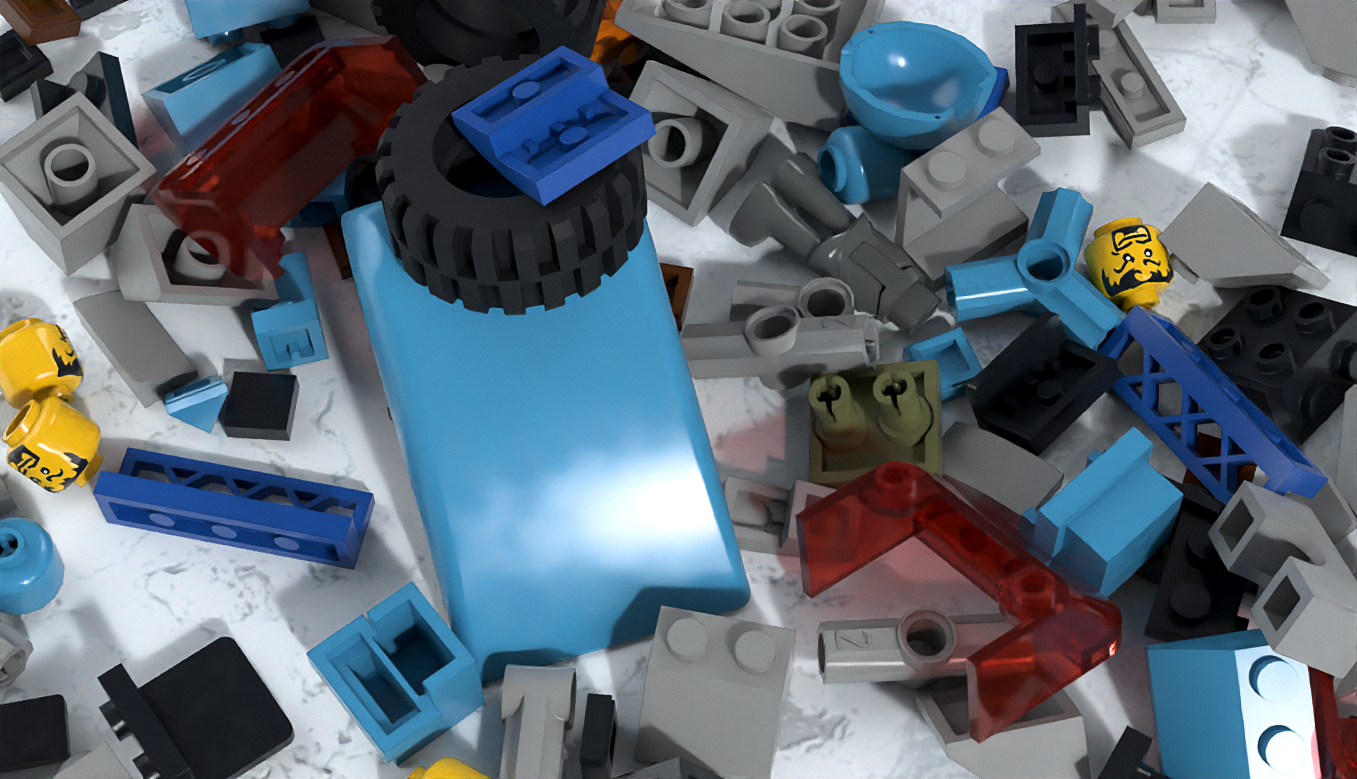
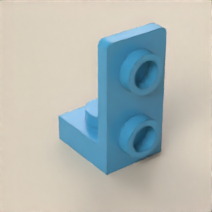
[251,252,329,373]

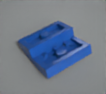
[451,45,657,206]

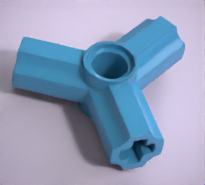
[944,187,1127,352]

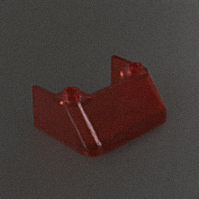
[149,35,429,281]
[795,461,1122,744]

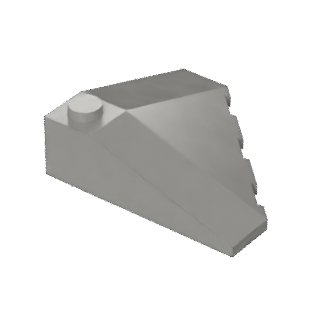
[614,0,885,132]

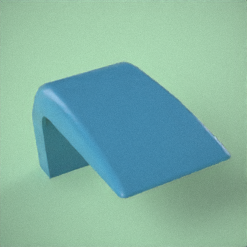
[341,174,751,684]

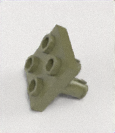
[808,359,943,493]

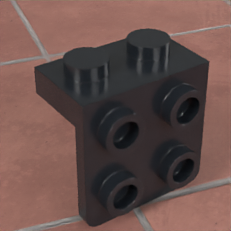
[1280,126,1357,257]
[1196,285,1357,446]
[97,637,295,779]

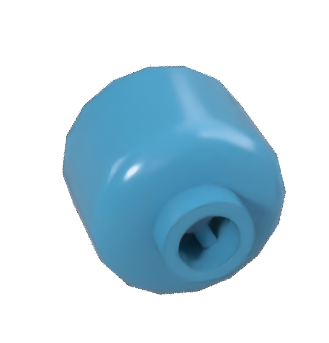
[817,125,912,205]
[0,517,65,615]

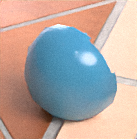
[839,21,997,150]

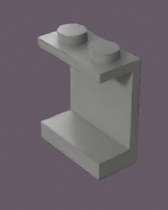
[894,106,1042,293]

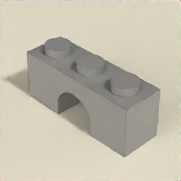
[1207,480,1357,679]

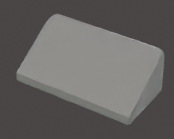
[72,289,198,409]

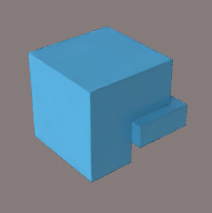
[1018,426,1184,609]
[306,581,486,766]

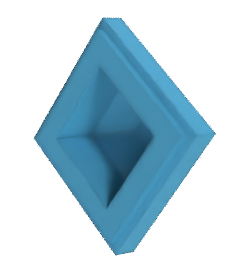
[162,374,228,434]

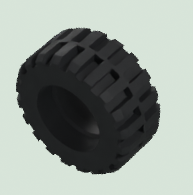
[370,0,607,69]
[375,54,647,316]

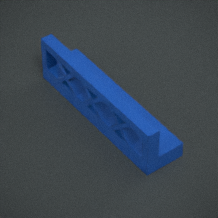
[1098,304,1329,505]
[93,447,375,570]

